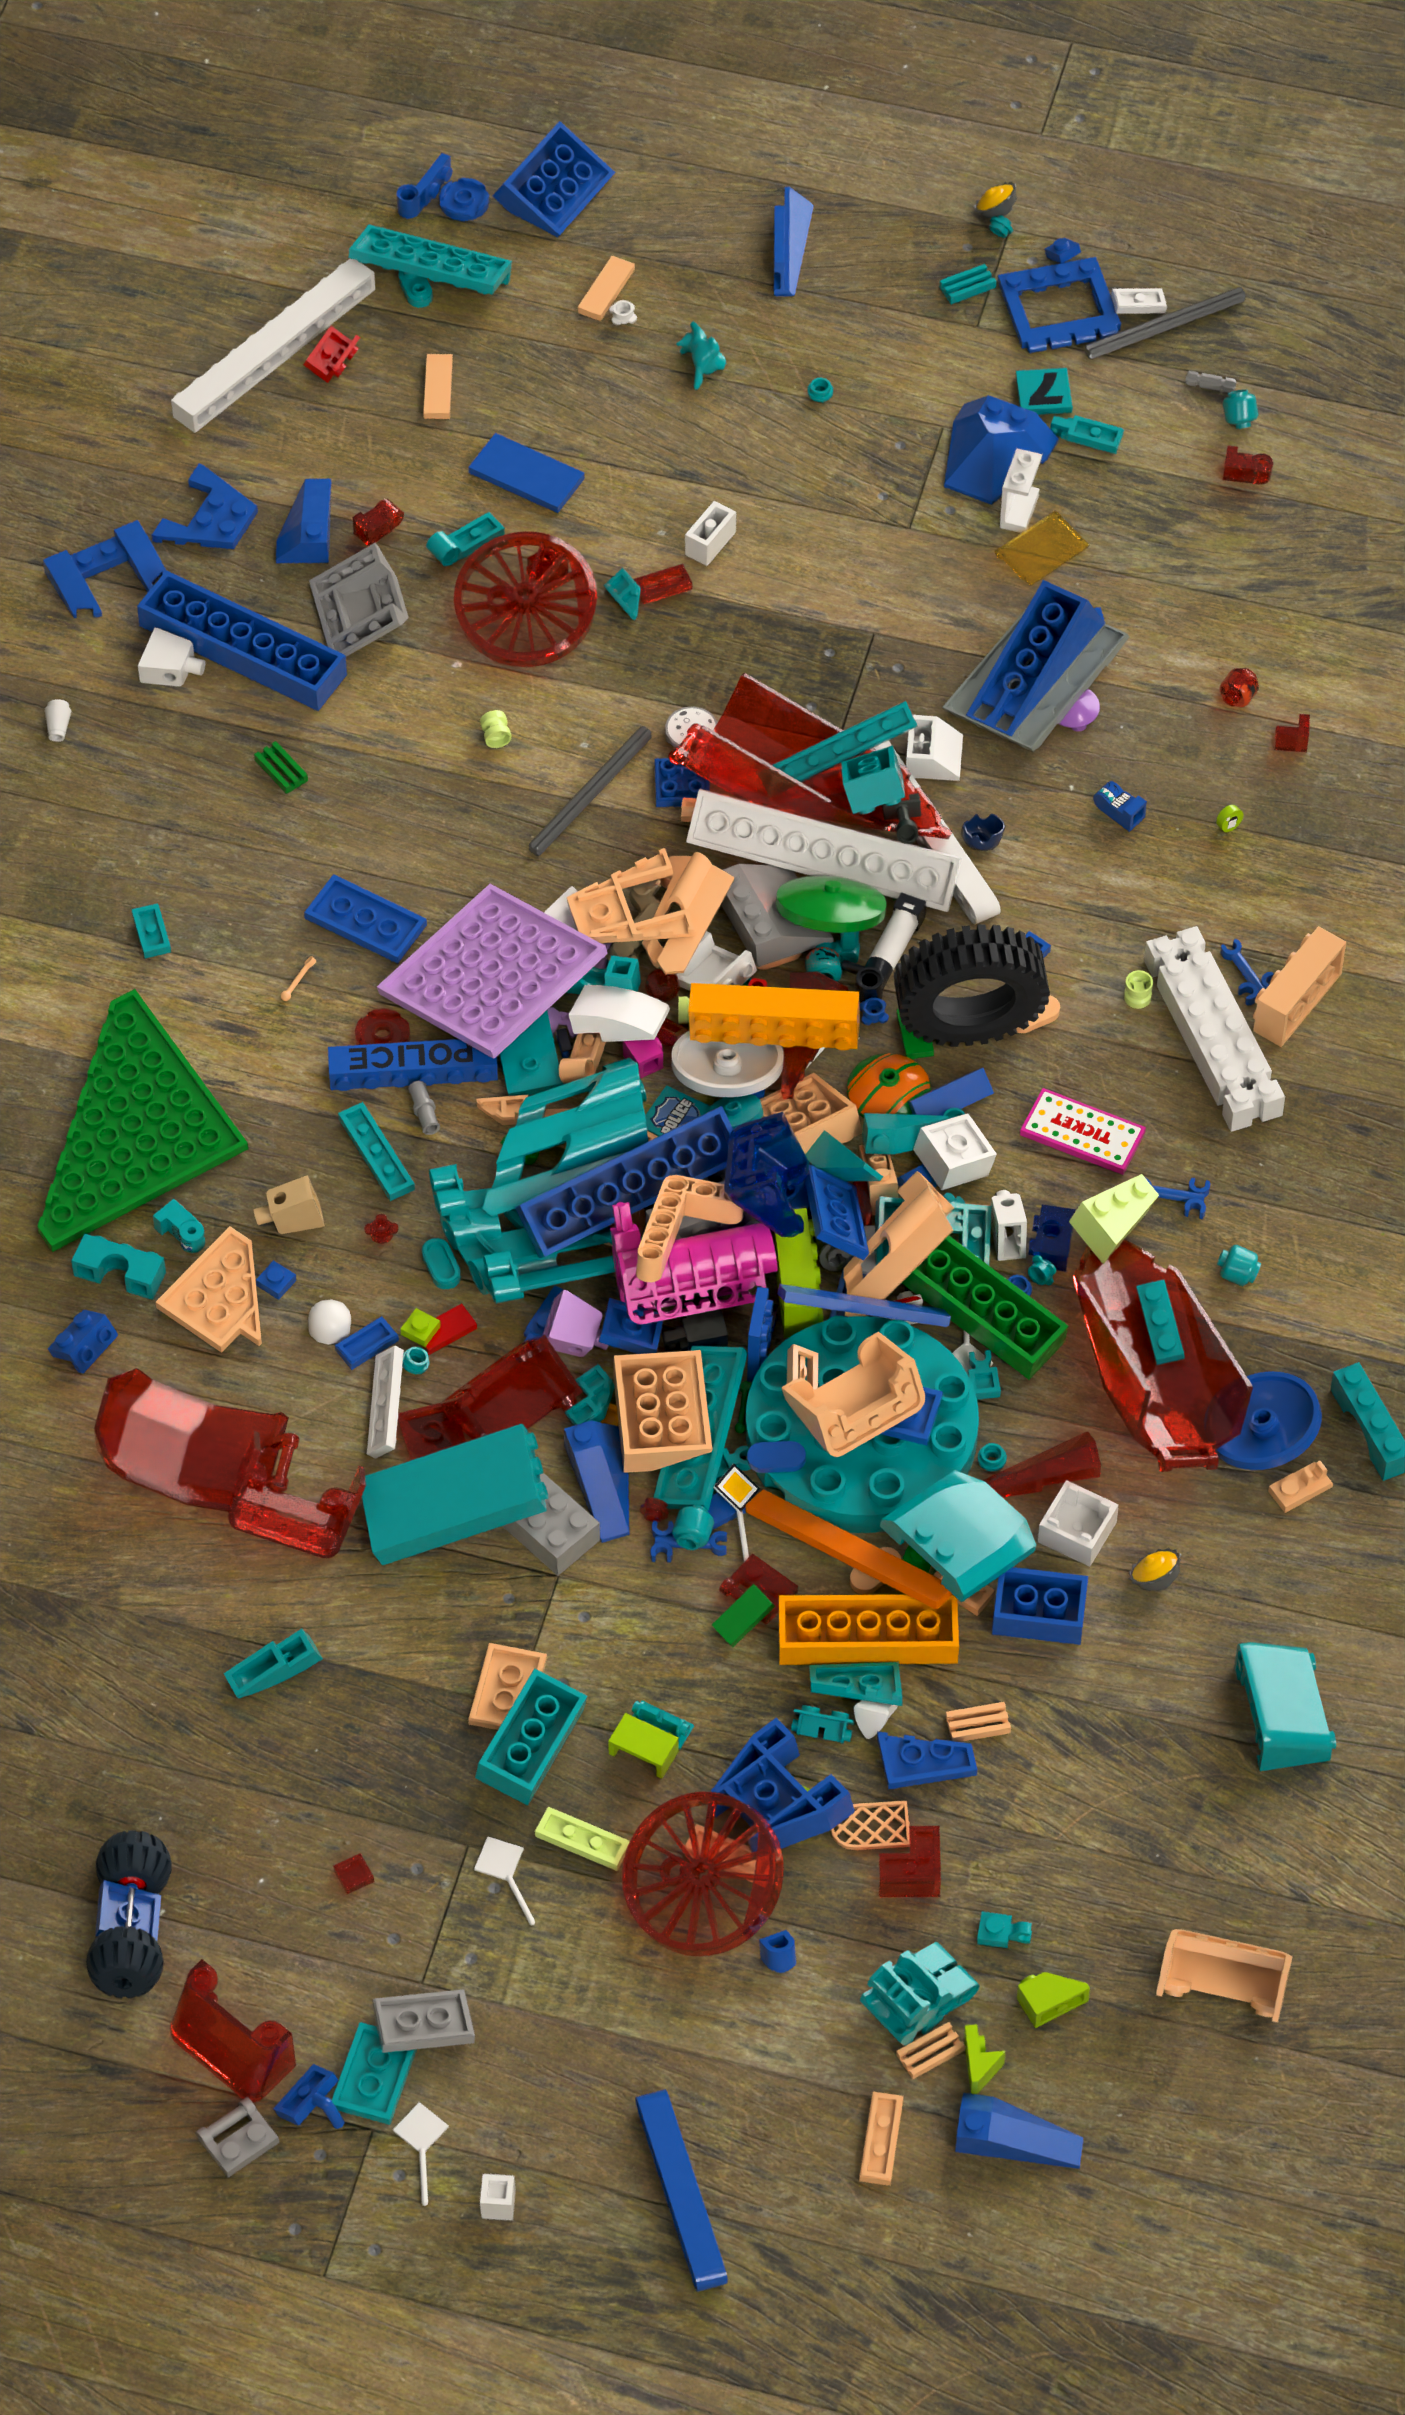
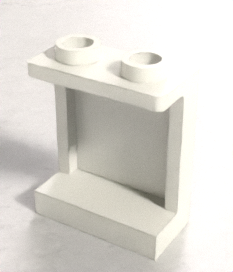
[670,931,757,991]

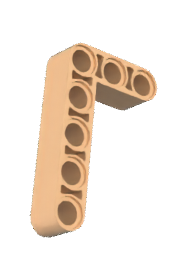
[636,1175,745,1282]

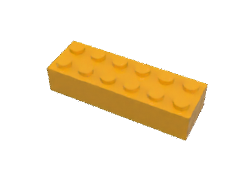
[688,983,860,1050]
[778,1595,959,1665]

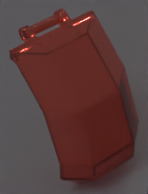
[94,1368,300,1517]

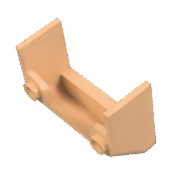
[1156,1929,1292,2022]

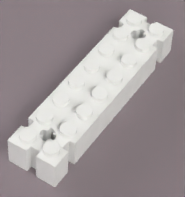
[1144,926,1285,1132]

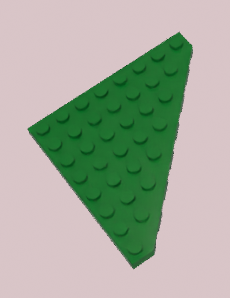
[37,989,249,1252]

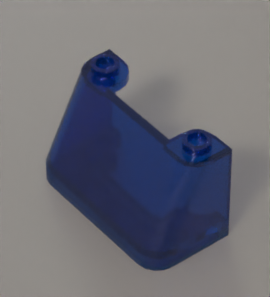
[724,1112,810,1238]

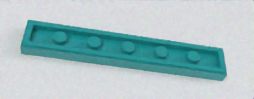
[759,701,918,797]

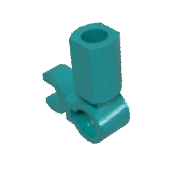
[816,931,860,963]

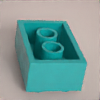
[841,745,905,814]

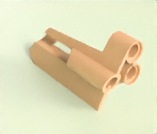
[642,852,734,975]
[844,1171,954,1317]

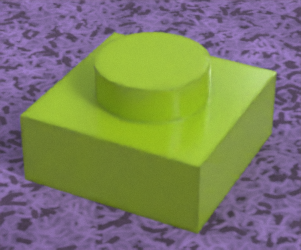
[400,1308,441,1347]

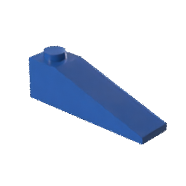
[276,479,332,563]
[564,1420,629,1543]
[955,2093,1083,2169]

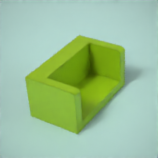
[608,1713,679,1779]

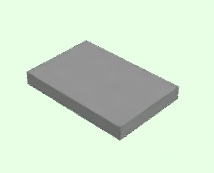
[372,1989,475,2053]

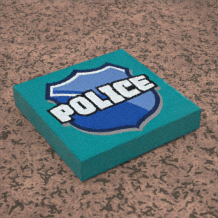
[645,1085,711,1136]

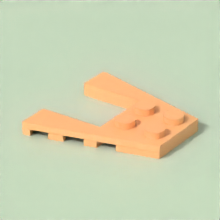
[567,848,696,943]

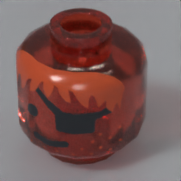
[1219,668,1259,707]

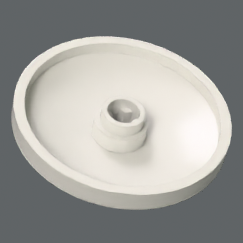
[672,1031,783,1097]

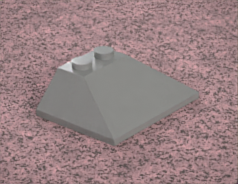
[309,543,409,656]

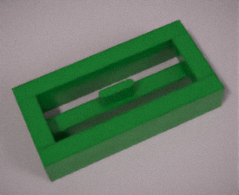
[254,741,308,794]

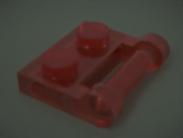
[719,1553,798,1625]

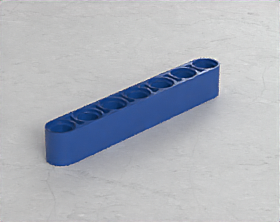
[635,2089,728,2292]

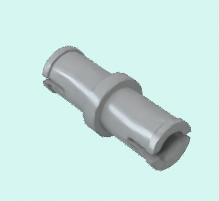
[408,1081,440,1135]

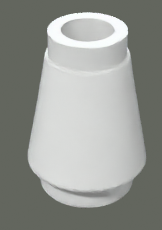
[45,700,71,742]

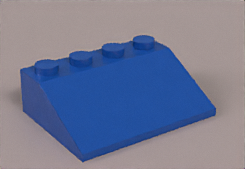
[493,121,615,237]

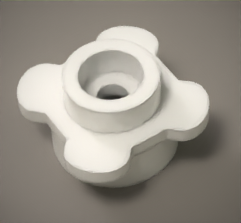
[610,300,637,325]

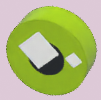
[1216,805,1244,832]

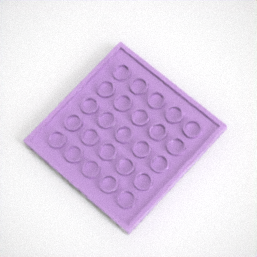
[377,884,608,1059]

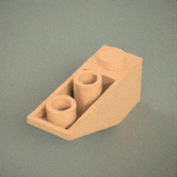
[859,1145,898,1215]

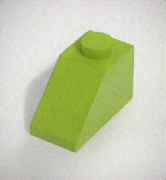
[1017,1972,1090,2028]

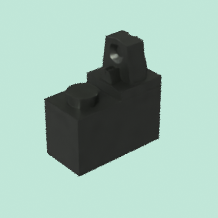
[663,1289,728,1351]

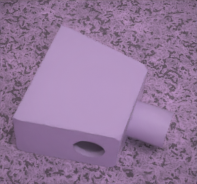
[539,1290,609,1357]

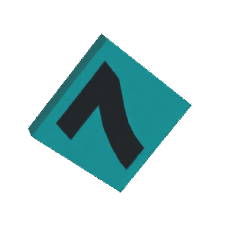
[1015,368,1073,415]

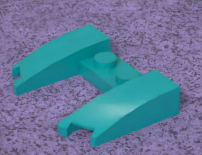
[875,1196,992,1266]

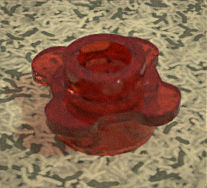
[364,1214,399,1244]

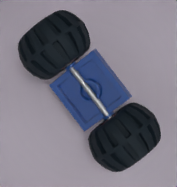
[86,1830,172,1998]

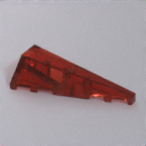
[982,1432,1101,1497]

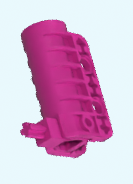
[610,1202,778,1324]

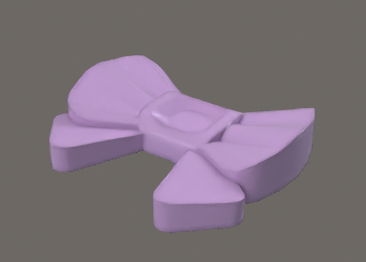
[547,1007,577,1038]

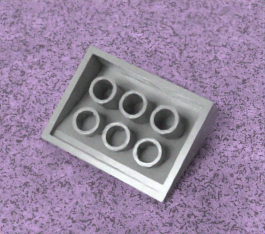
[721,864,833,967]

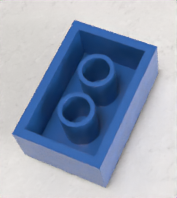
[992,1567,1088,1645]

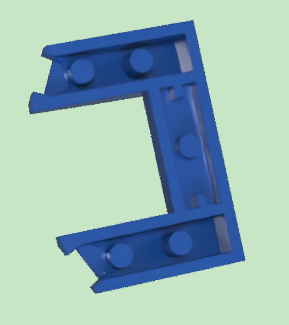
[43,520,166,618]

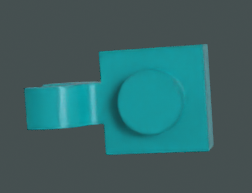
[977,1911,1032,1948]

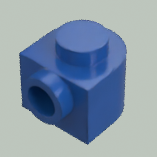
[759,1930,797,1973]

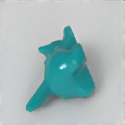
[676,321,726,390]

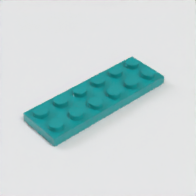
[652,1346,748,1510]

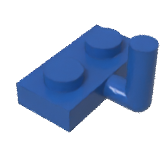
[273,2064,345,2129]

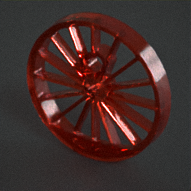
[454,531,597,667]
[622,1792,784,1956]

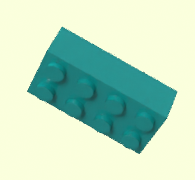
[475,1668,587,1806]

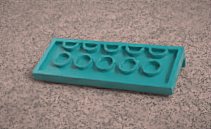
[348,224,512,295]

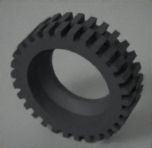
[893,924,1050,1047]

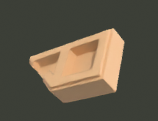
[477,1095,528,1125]

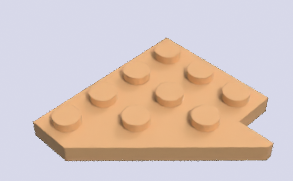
[155,1226,262,1353]

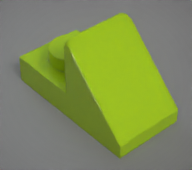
[964,2024,1005,2094]

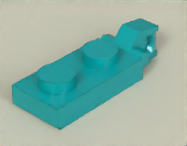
[1050,415,1124,454]

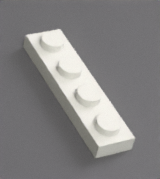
[367,1346,404,1459]

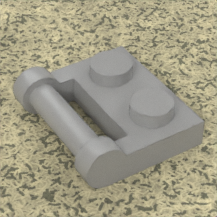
[195,2097,279,2178]

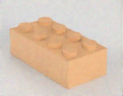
[1253,926,1346,1047]

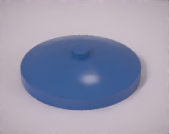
[1205,1372,1322,1470]

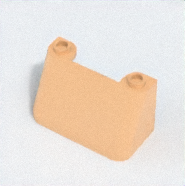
[781,1332,925,1457]

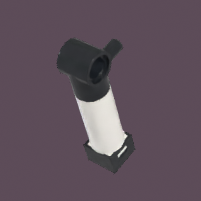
[841,892,926,1003]

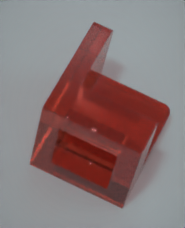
[1275,714,1310,752]

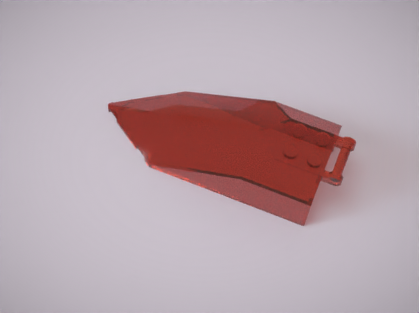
[668,673,952,839]
[1073,1239,1253,1472]

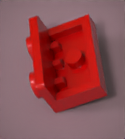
[303,326,360,383]

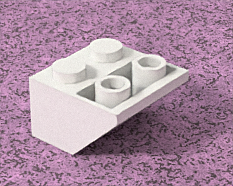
[906,715,963,781]

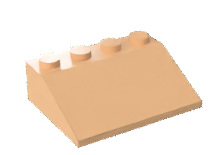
[736,1073,862,1178]
[613,1350,712,1473]

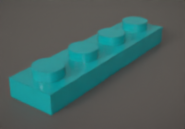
[338,1102,415,1201]

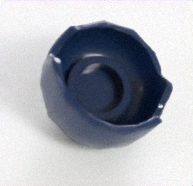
[961,813,1005,851]

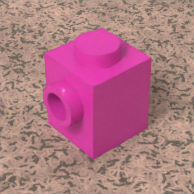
[623,1037,663,1079]

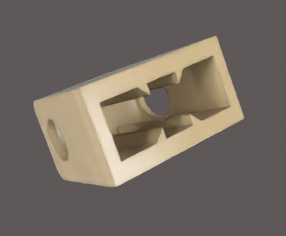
[254,1175,325,1234]

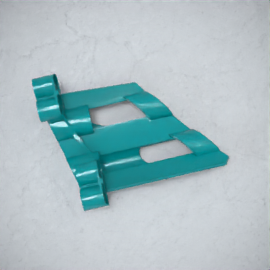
[482,1057,648,1216]
[429,1164,642,1304]

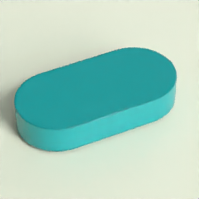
[422,1238,461,1289]

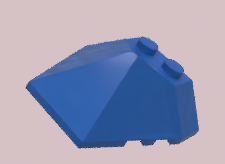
[944,395,1058,505]

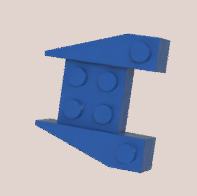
[708,1718,855,1859]

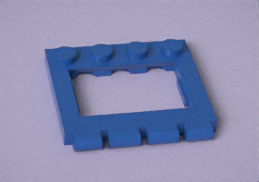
[998,257,1121,354]

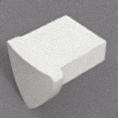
[854,1700,898,1739]

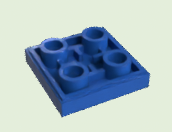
[655,757,710,807]

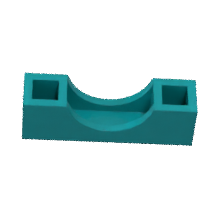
[1330,1362,1405,1481]

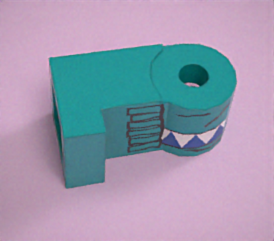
[153,1199,205,1253]

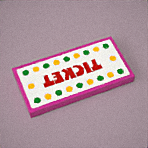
[1020,1088,1146,1175]

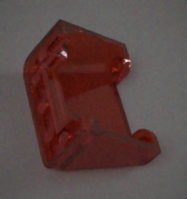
[441,1335,583,1440]
[170,1959,297,2102]

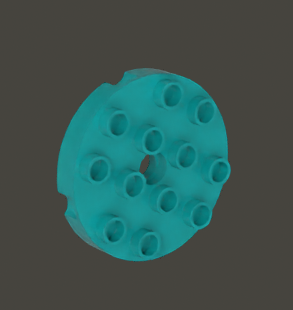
[746,1316,979,1533]

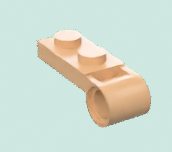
[559,1033,606,1083]

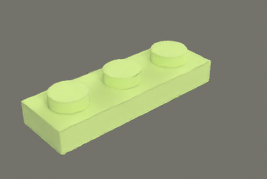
[535,1807,630,1871]

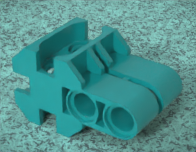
[859,1942,980,2046]

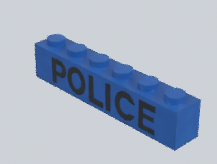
[328,1039,498,1091]

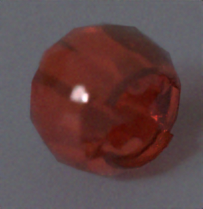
[645,968,680,1002]

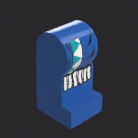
[1093,781,1147,832]

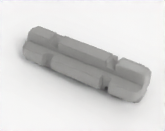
[1185,371,1236,393]

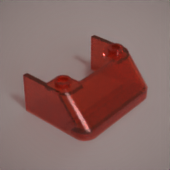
[228,1431,366,1558]

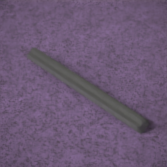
[1085,287,1246,359]
[529,726,652,856]

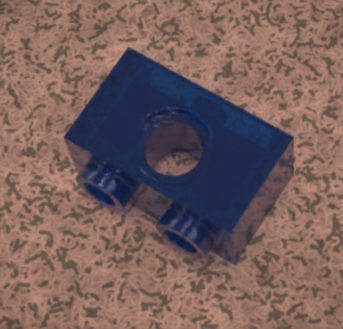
[1028,1204,1076,1272]

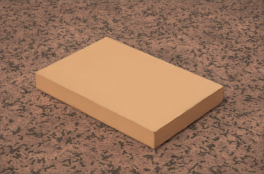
[468,1643,547,1730]

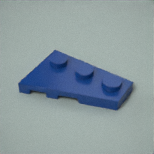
[877,1731,977,1790]

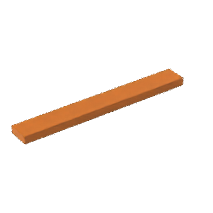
[746,1489,953,1610]

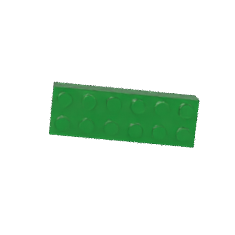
[902,1236,1069,1380]

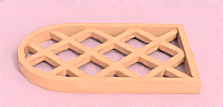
[830,1801,911,1850]

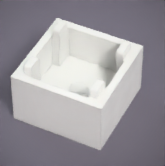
[913,1113,997,1190]
[1038,1480,1119,1567]

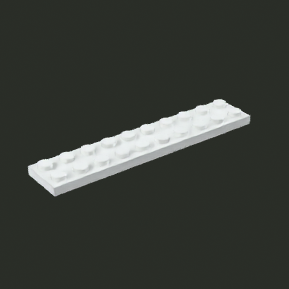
[686,789,962,912]

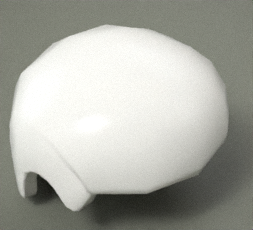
[308,1299,351,1345]

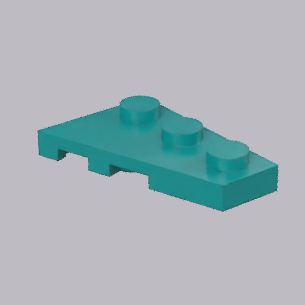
[809,1662,902,1706]

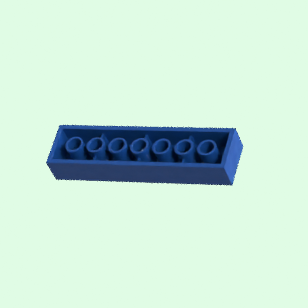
[137,570,347,711]
[515,1106,747,1258]

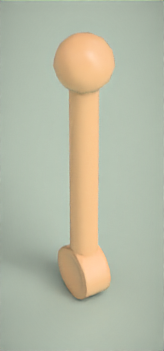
[280,956,316,1001]

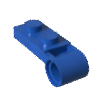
[396,153,453,219]

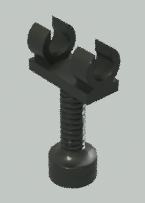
[882,793,922,844]

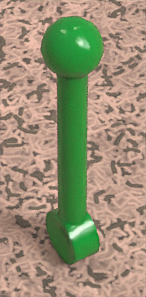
[734,1381,751,1433]

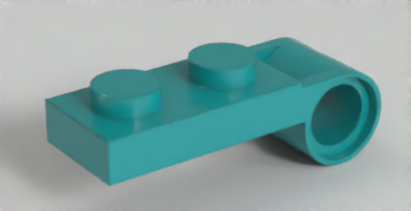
[426,512,505,566]

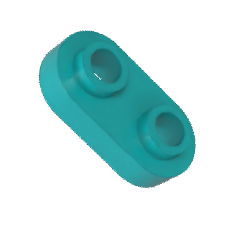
[399,271,433,308]

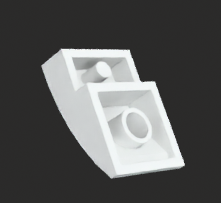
[569,985,670,1042]

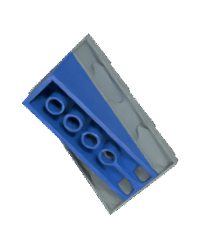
[942,580,1129,752]

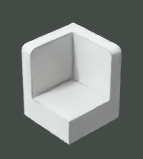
[480,2174,516,2220]

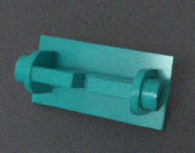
[632,1700,694,1750]
[791,1705,855,1744]

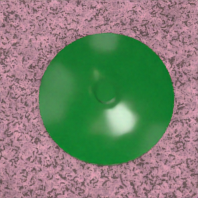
[776,876,886,933]

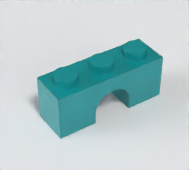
[566,955,641,994]
[71,1234,166,1300]

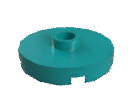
[708,1094,764,1134]

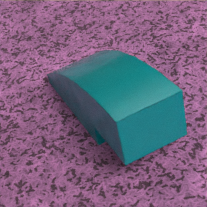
[224,1628,323,1699]

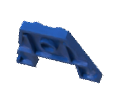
[152,463,258,549]

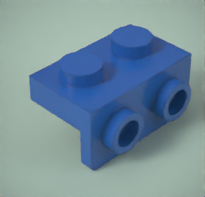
[48,1309,118,1373]

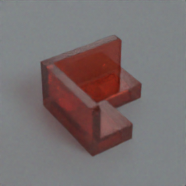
[879,1826,941,1897]

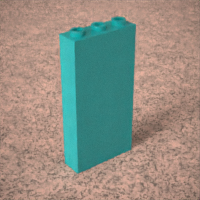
[358,1424,549,1566]

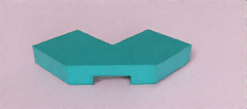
[564,1364,615,1425]

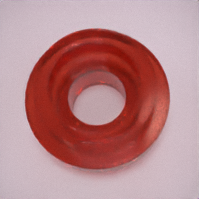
[639,1498,669,1523]

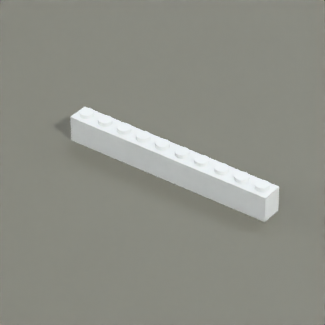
[171,258,375,433]

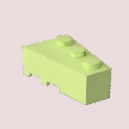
[1069,1174,1159,1264]

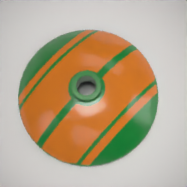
[847,1053,931,1118]

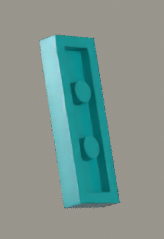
[1136,1280,1185,1365]

